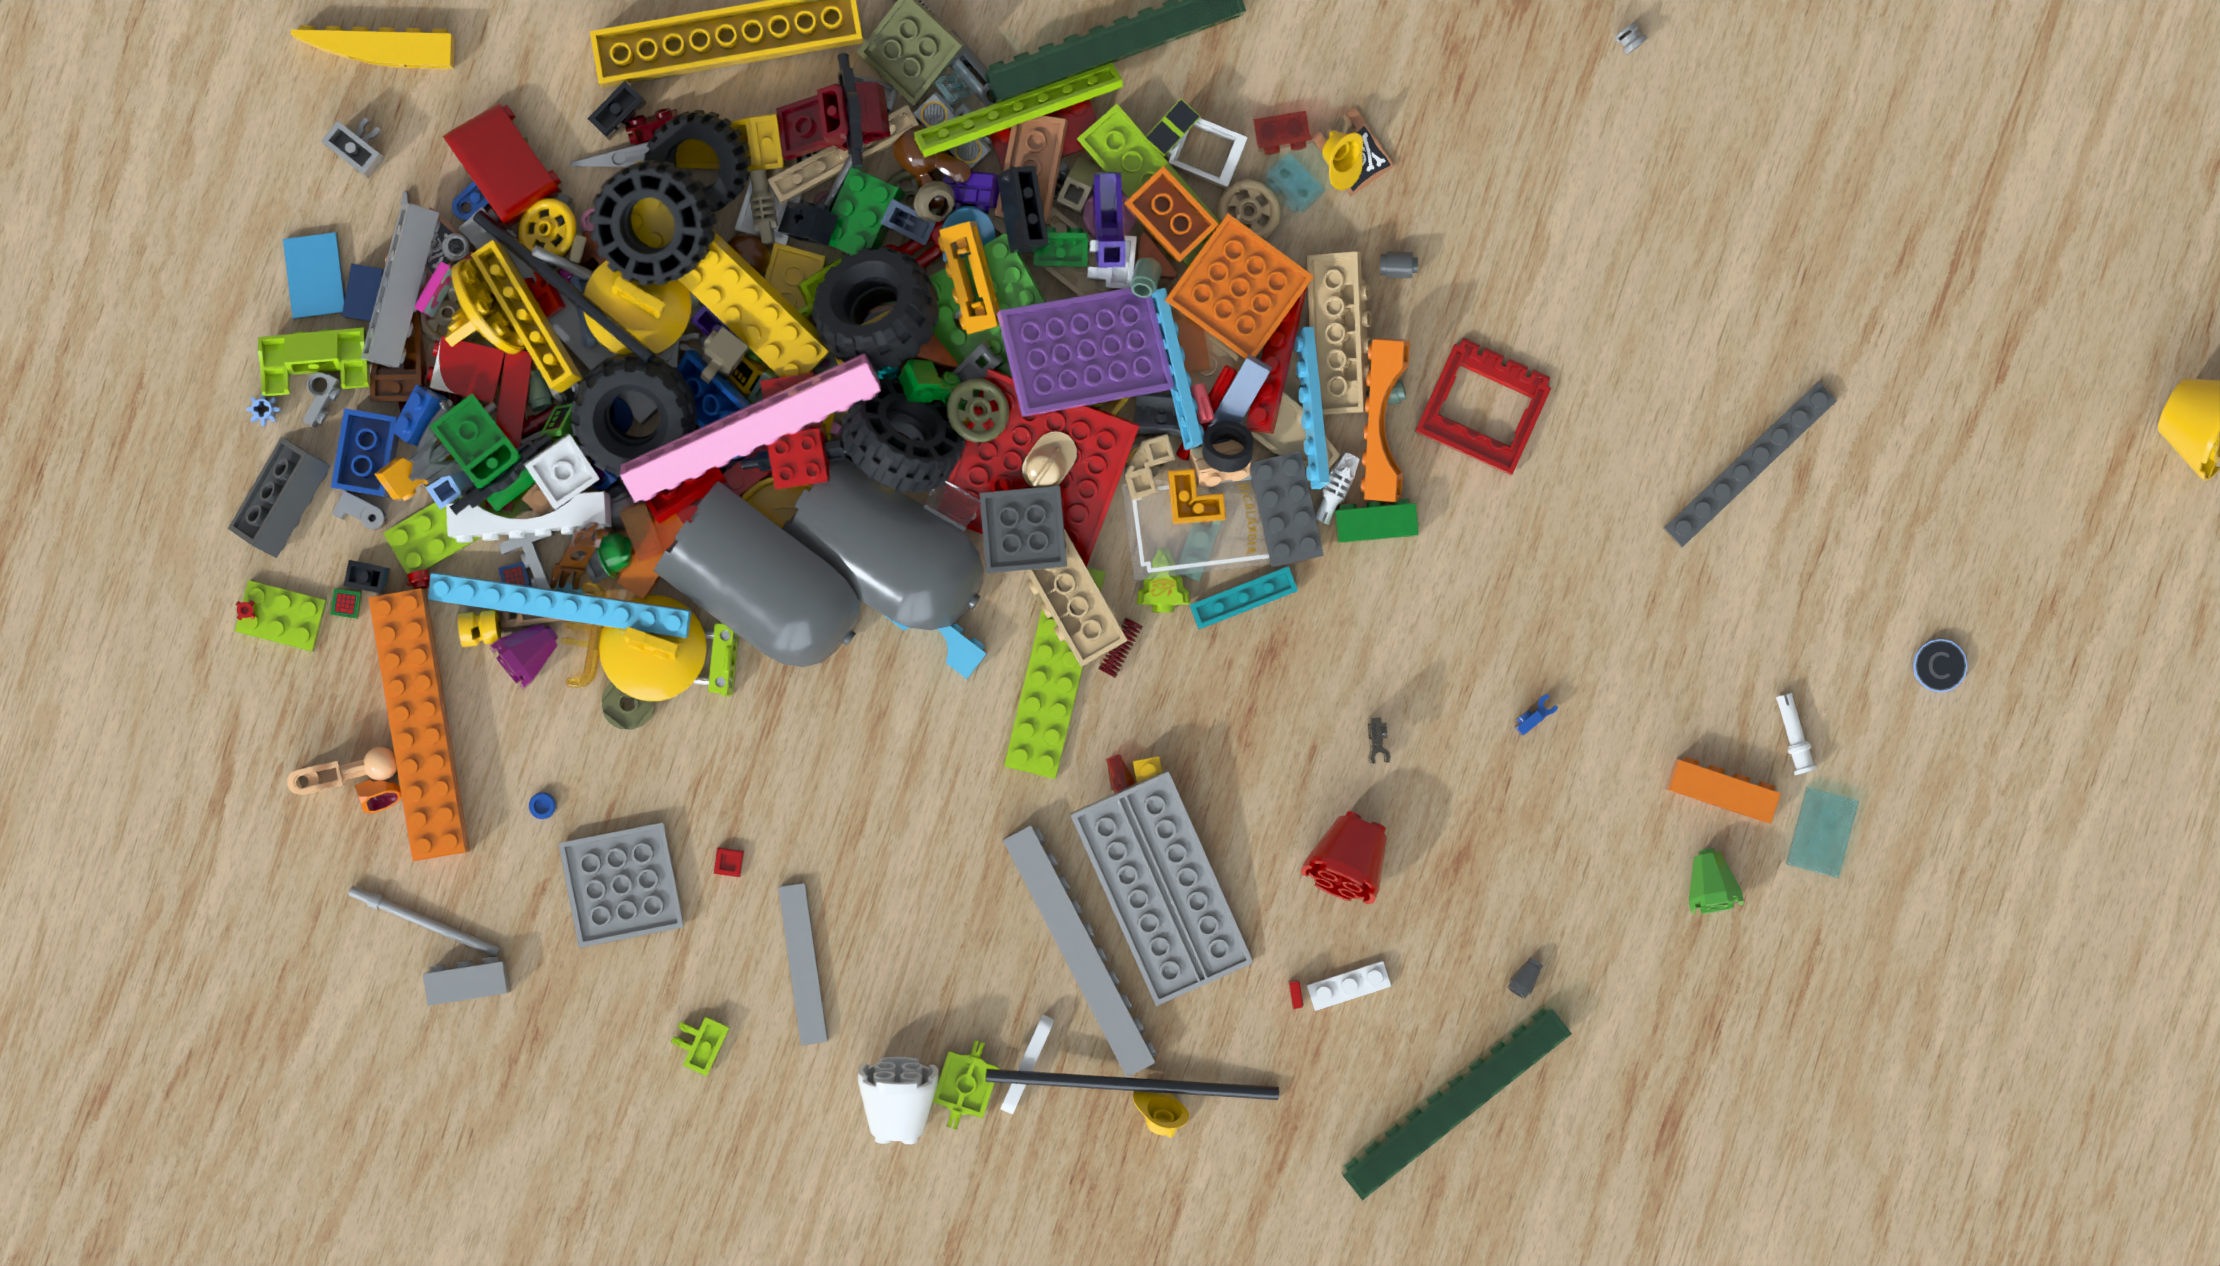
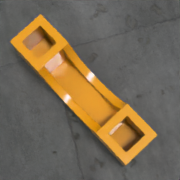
[375,439,454,501]

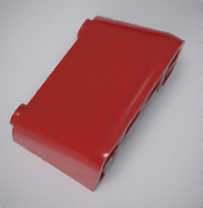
[443,103,562,228]

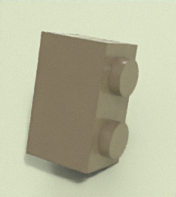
[700,327,748,384]

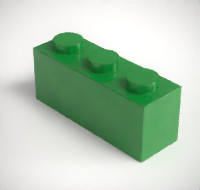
[1334,499,1419,543]

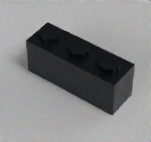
[997,166,1049,254]

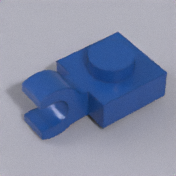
[1515,694,1558,736]

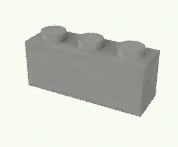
[423,956,511,1006]

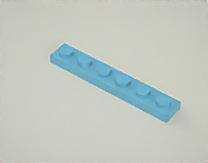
[1152,288,1204,450]
[1293,327,1330,489]

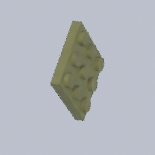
[857,0,965,106]

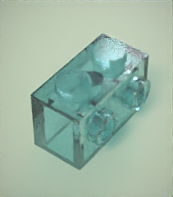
[1265,152,1326,215]

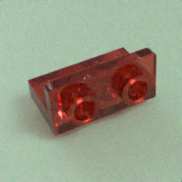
[1253,111,1312,155]

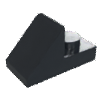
[343,560,390,594]

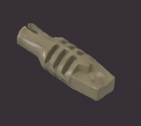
[749,169,778,244]

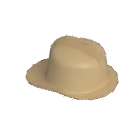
[1022,431,1077,488]

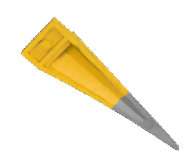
[570,113,784,171]

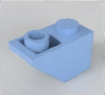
[424,471,473,509]

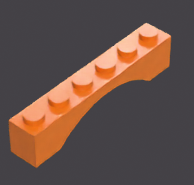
[1361,337,1410,502]

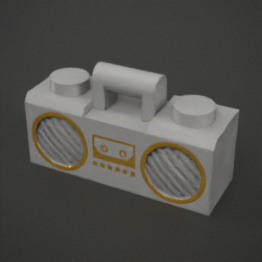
[913,92,992,171]

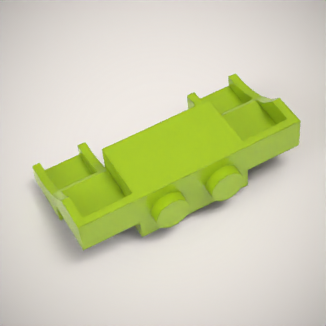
[258,327,370,396]

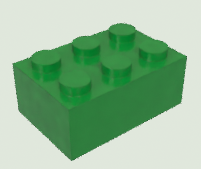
[829,166,905,255]

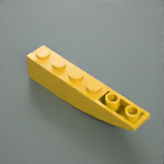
[291,25,455,69]

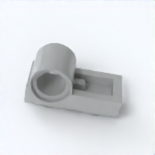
[302,373,342,427]

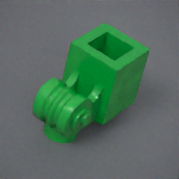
[898,360,961,404]

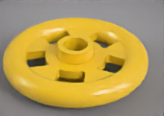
[518,198,576,262]

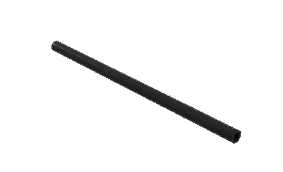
[985,1069,1279,1100]

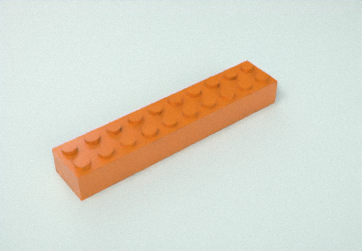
[368,588,470,862]

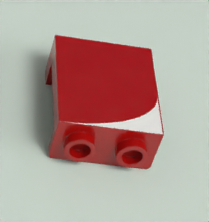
[426,336,505,403]

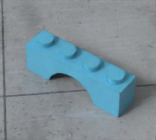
[884,615,987,679]

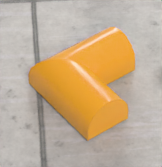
[1167,468,1226,524]

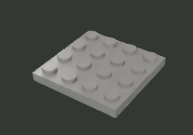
[558,822,685,948]

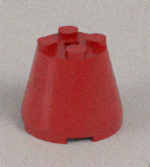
[1301,811,1387,904]

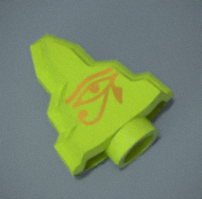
[1137,548,1190,613]

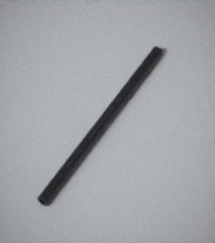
[473,210,656,364]

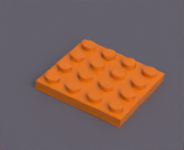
[1165,213,1314,360]

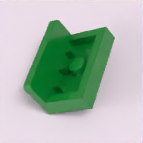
[1034,227,1088,268]

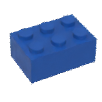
[331,408,399,498]

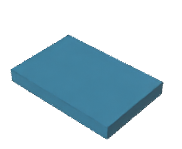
[283,232,345,319]

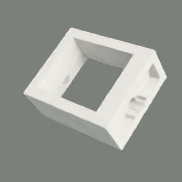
[1165,118,1248,189]

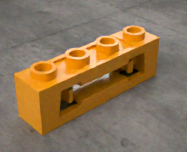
[938,221,1000,334]

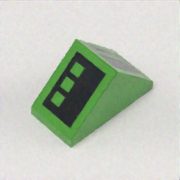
[541,403,576,439]

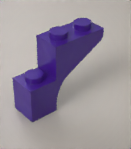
[1093,172,1126,268]

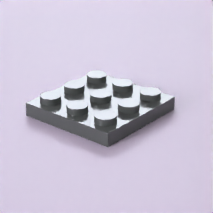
[980,486,1067,574]

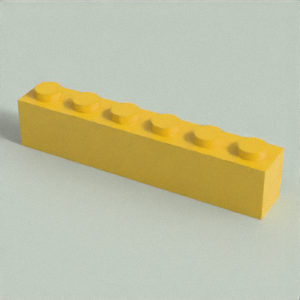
[471,240,583,393]

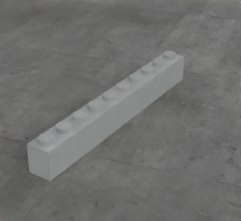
[458,207,659,425]
[1003,825,1157,1077]

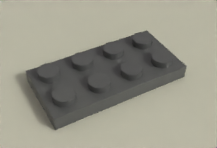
[1250,451,1324,567]

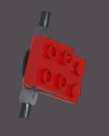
[741,372,847,489]

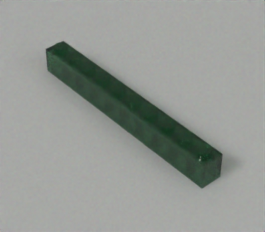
[984,0,1246,104]
[1341,1007,1572,1201]

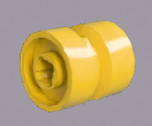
[458,609,501,647]

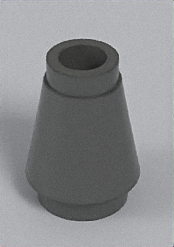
[1507,957,1543,999]

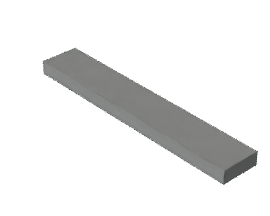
[778,883,828,1046]

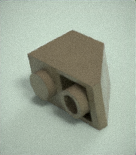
[1056,156,1102,215]

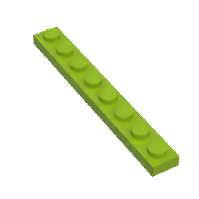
[914,63,1123,158]

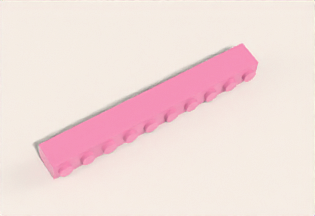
[620,353,880,502]

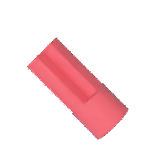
[1190,383,1215,424]

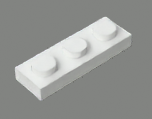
[1307,961,1391,1011]

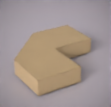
[1124,434,1175,500]

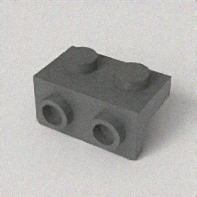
[1134,393,1182,437]

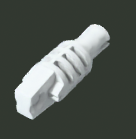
[1315,452,1360,525]

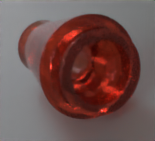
[1106,754,1136,793]

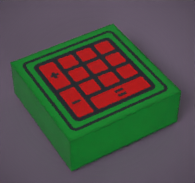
[330,589,362,619]

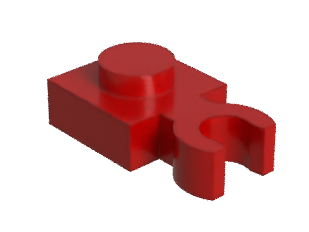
[524,271,566,320]

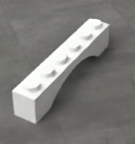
[446,492,612,543]

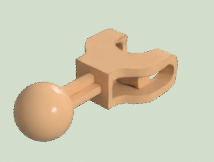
[287,747,397,795]

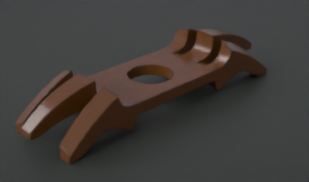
[550,522,609,590]

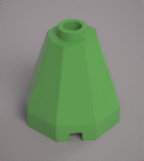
[1689,848,1744,914]

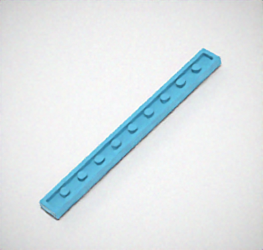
[428,572,691,638]

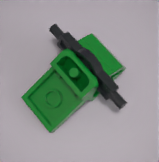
[429,393,553,516]

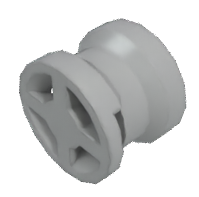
[1614,22,1648,55]

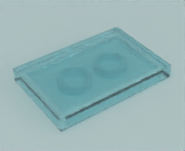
[1786,787,1859,878]

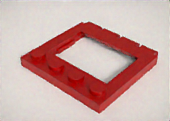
[1415,337,1551,476]

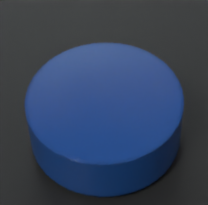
[529,792,557,819]

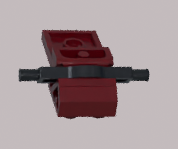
[776,53,891,169]

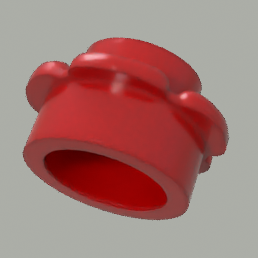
[406,569,430,590]

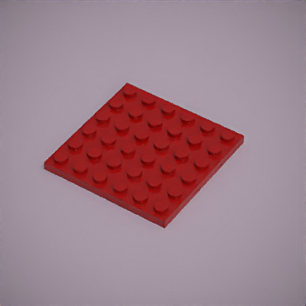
[936,368,1140,567]

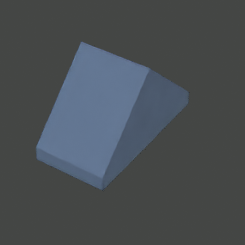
[880,199,936,245]

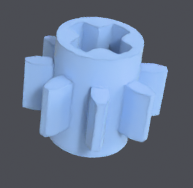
[246,394,282,427]

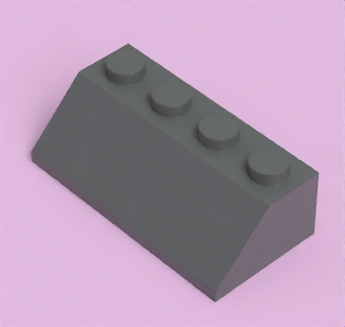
[228,437,330,558]

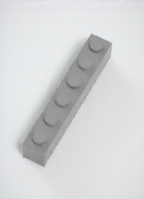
[361,203,440,367]

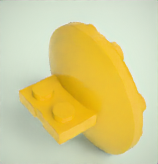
[445,258,525,354]
[583,260,691,356]
[599,595,707,701]

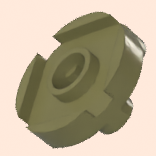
[601,682,656,730]

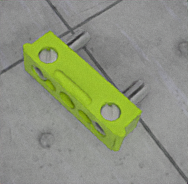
[694,623,739,697]

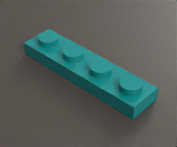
[1189,566,1298,630]

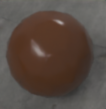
[727,233,770,275]

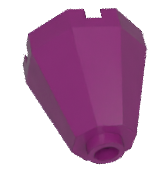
[490,624,558,690]

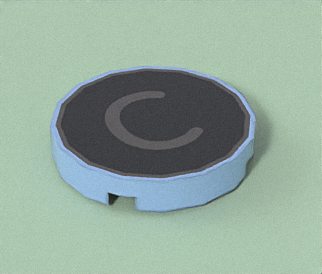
[1912,639,1967,692]

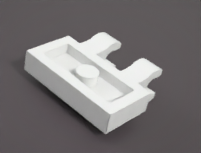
[1087,235,1137,290]

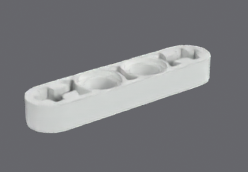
[1001,1014,1055,1115]

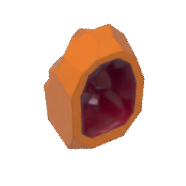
[354,779,402,813]

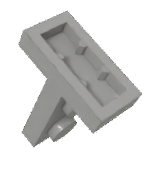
[498,531,555,590]

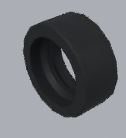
[1202,421,1254,473]

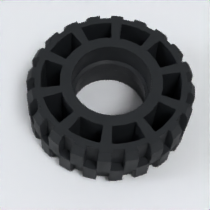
[589,160,716,286]
[841,378,966,493]

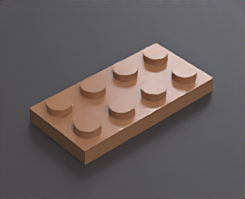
[995,116,1068,226]

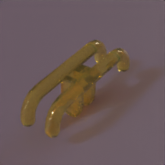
[561,582,608,688]

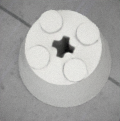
[858,1057,938,1144]

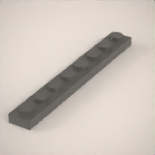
[1663,382,1837,547]

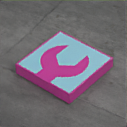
[415,262,453,319]

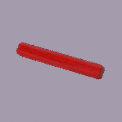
[1176,365,1237,461]

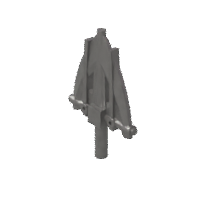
[408,399,498,483]

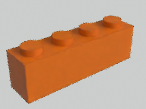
[617,514,684,600]
[1666,756,1781,824]

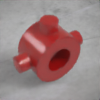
[235,600,256,621]

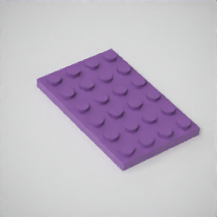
[997,288,1174,417]

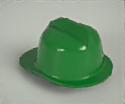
[597,533,632,578]

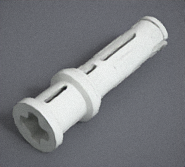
[1776,693,1818,775]

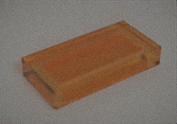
[1175,318,1210,373]
[620,502,664,562]

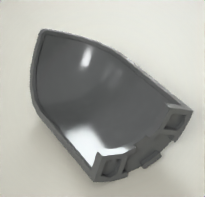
[783,458,984,630]
[653,481,861,667]

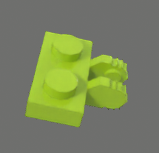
[671,1016,730,1077]

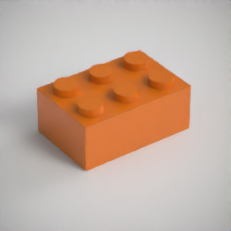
[1123,166,1219,263]

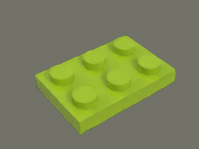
[234,580,327,652]

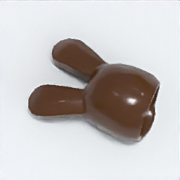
[892,125,971,209]

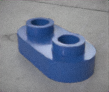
[452,181,490,221]

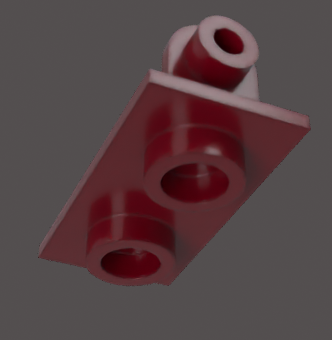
[626,108,678,145]

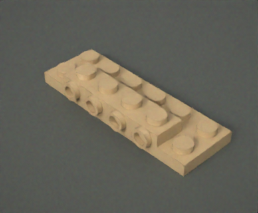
[1307,251,1372,415]
[1021,529,1128,667]

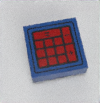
[498,561,532,587]

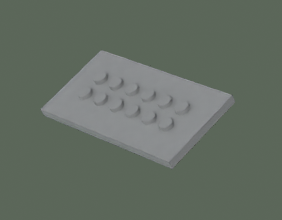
[1070,770,1254,1006]

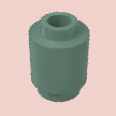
[1130,257,1162,298]

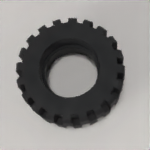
[644,110,751,213]

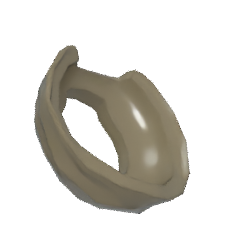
[914,181,955,222]

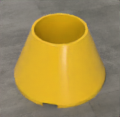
[2158,378,2220,481]

